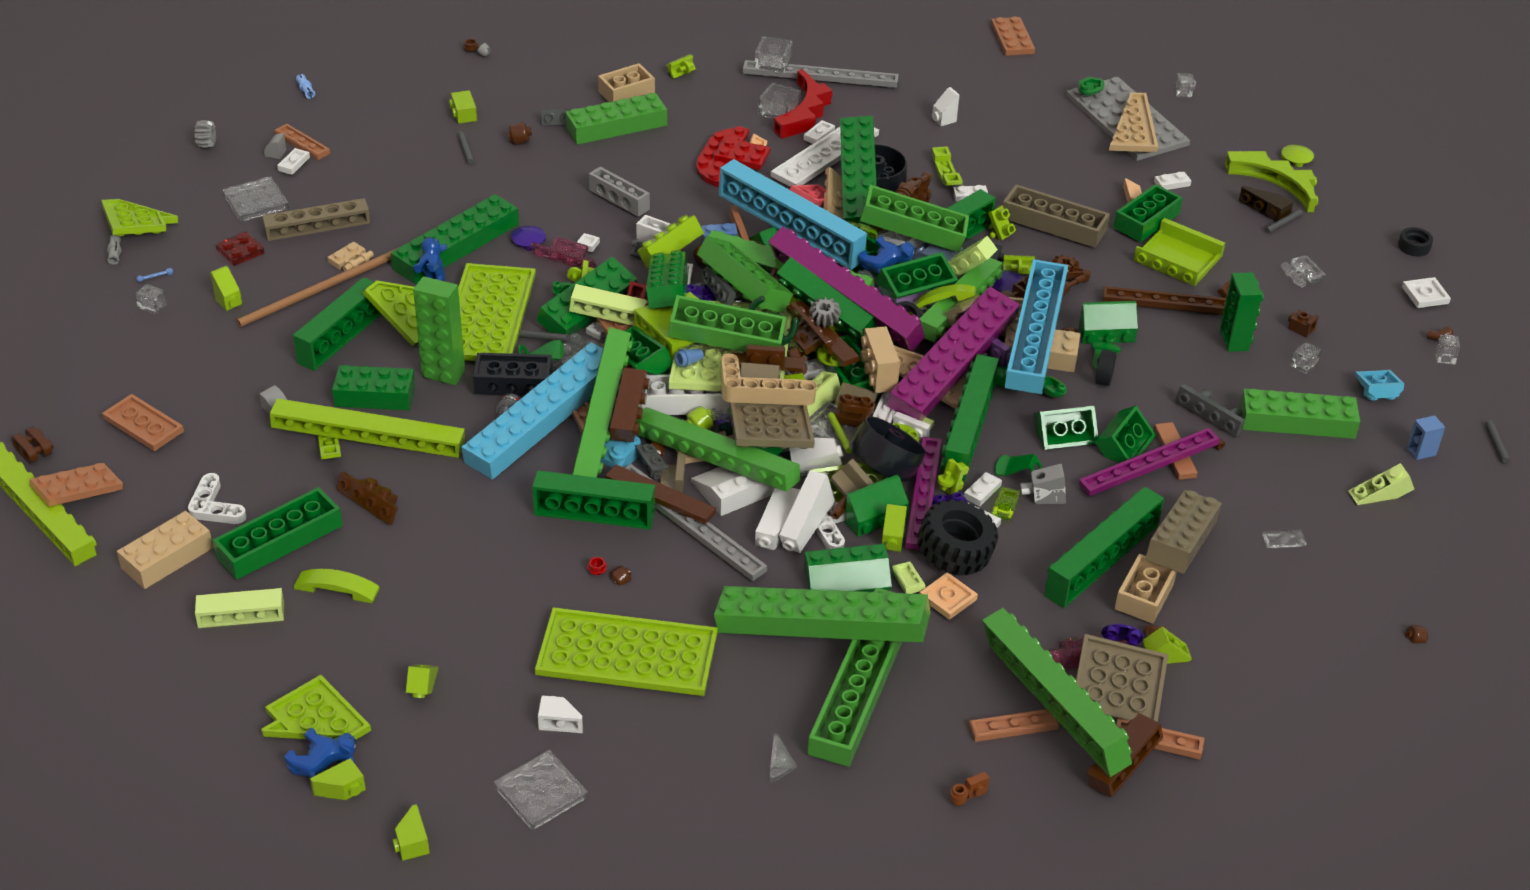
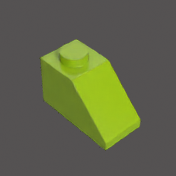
[210,266,242,311]
[882,504,907,552]
[1143,626,1192,664]
[406,664,439,698]
[310,758,366,800]
[392,804,430,861]

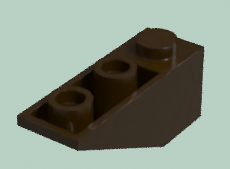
[1239,186,1293,221]

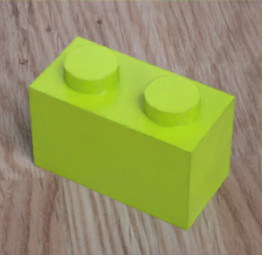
[449,90,477,124]

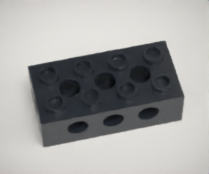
[473,353,553,396]

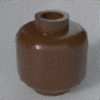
[507,122,532,145]

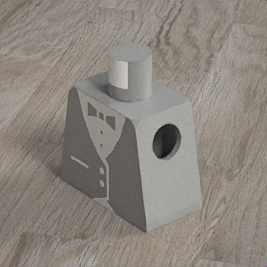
[1020,464,1066,504]

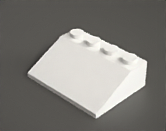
[691,467,775,516]

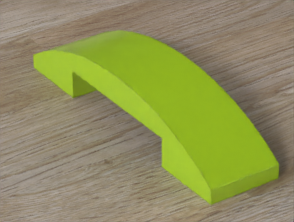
[932,147,963,186]
[907,284,977,316]
[318,435,341,460]
[294,569,380,603]

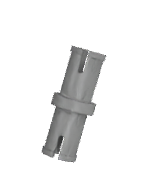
[107,235,121,265]

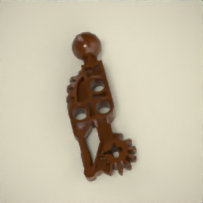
[872,172,932,233]
[1000,255,1091,298]

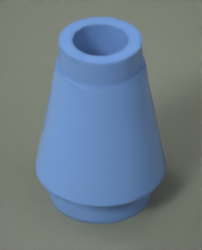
[675,349,704,368]

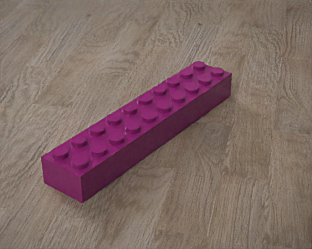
[768,226,925,352]
[887,286,1020,421]

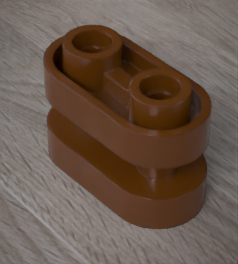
[834,394,875,426]
[11,426,54,464]

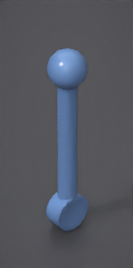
[136,268,173,282]

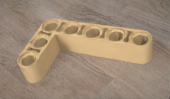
[719,353,817,405]

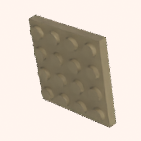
[729,403,815,449]
[1076,634,1168,722]

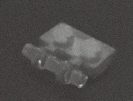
[1281,255,1326,287]

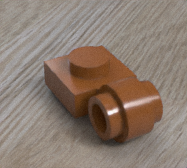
[949,771,990,806]

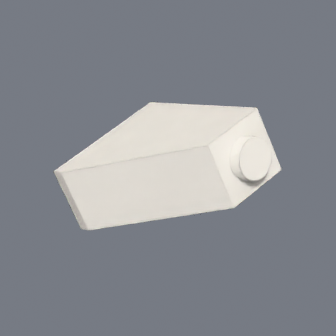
[789,438,844,477]

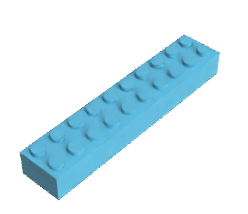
[719,159,867,270]
[1005,259,1068,394]
[462,342,603,480]

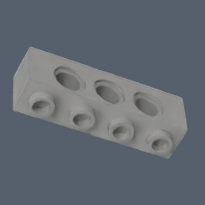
[589,167,650,217]

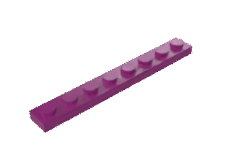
[1079,428,1220,497]
[905,437,942,550]

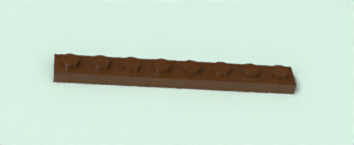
[1103,286,1226,314]

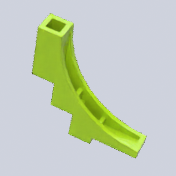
[1225,151,1318,212]

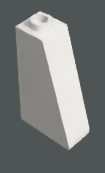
[779,470,835,553]
[755,488,800,550]

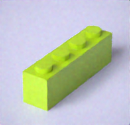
[637,215,704,268]

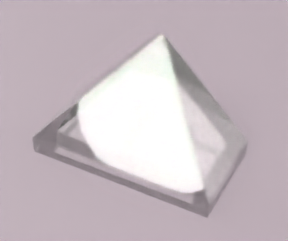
[1262,529,1307,548]
[769,734,797,783]

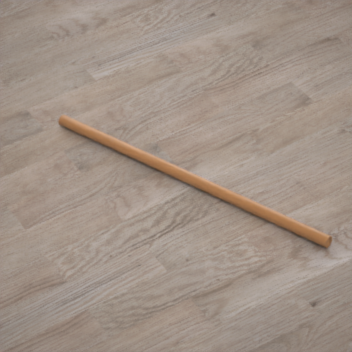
[237,248,398,327]

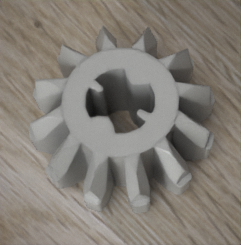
[194,120,217,148]
[809,296,841,329]

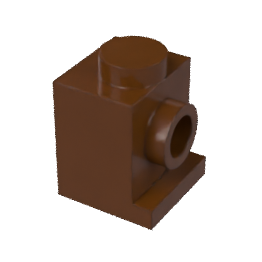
[1288,310,1319,338]

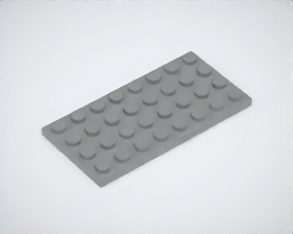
[1066,77,1190,161]

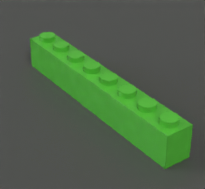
[919,258,1003,343]

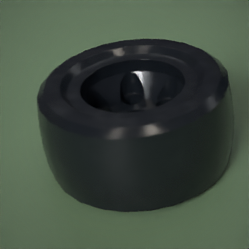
[875,144,907,192]
[849,416,926,482]

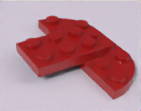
[696,126,771,187]

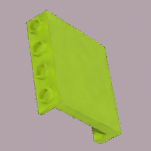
[1133,218,1225,286]
[634,292,699,360]

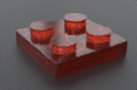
[216,231,265,266]

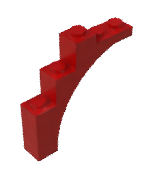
[773,69,833,139]

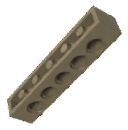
[262,198,370,241]

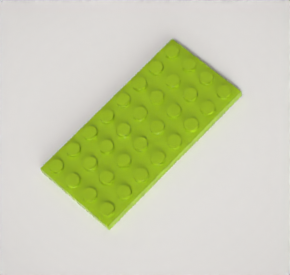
[458,263,536,361]
[535,607,718,696]

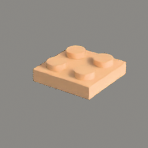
[920,572,978,620]

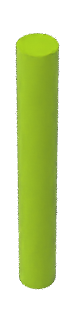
[827,412,852,453]

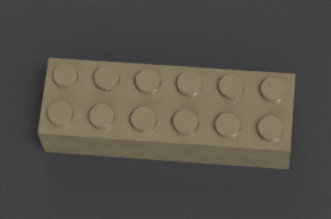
[1003,185,1110,248]
[1145,490,1222,574]

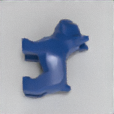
[859,236,915,274]
[414,237,447,281]
[284,727,356,778]

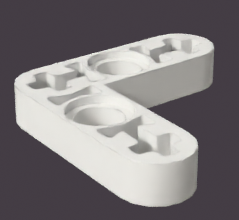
[188,473,246,524]
[815,502,846,549]

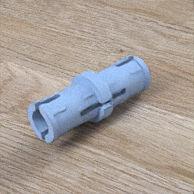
[296,74,315,99]

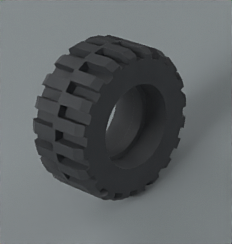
[917,499,998,575]

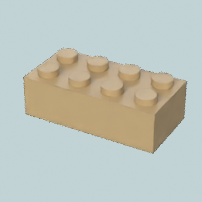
[1005,323,1081,372]
[117,511,213,589]

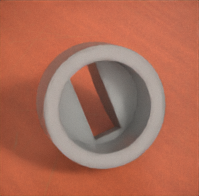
[477,43,491,57]

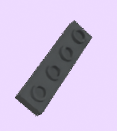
[702,265,746,306]
[1175,384,1245,437]

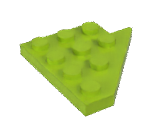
[101,199,178,236]
[362,280,418,347]
[261,675,371,740]

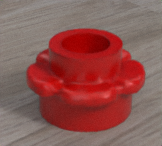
[587,557,607,575]

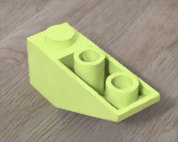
[1348,463,1414,505]

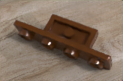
[787,302,833,355]
[731,344,805,372]
[336,472,398,525]

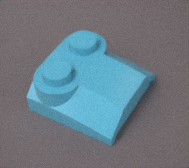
[1355,370,1404,400]
[600,435,642,468]

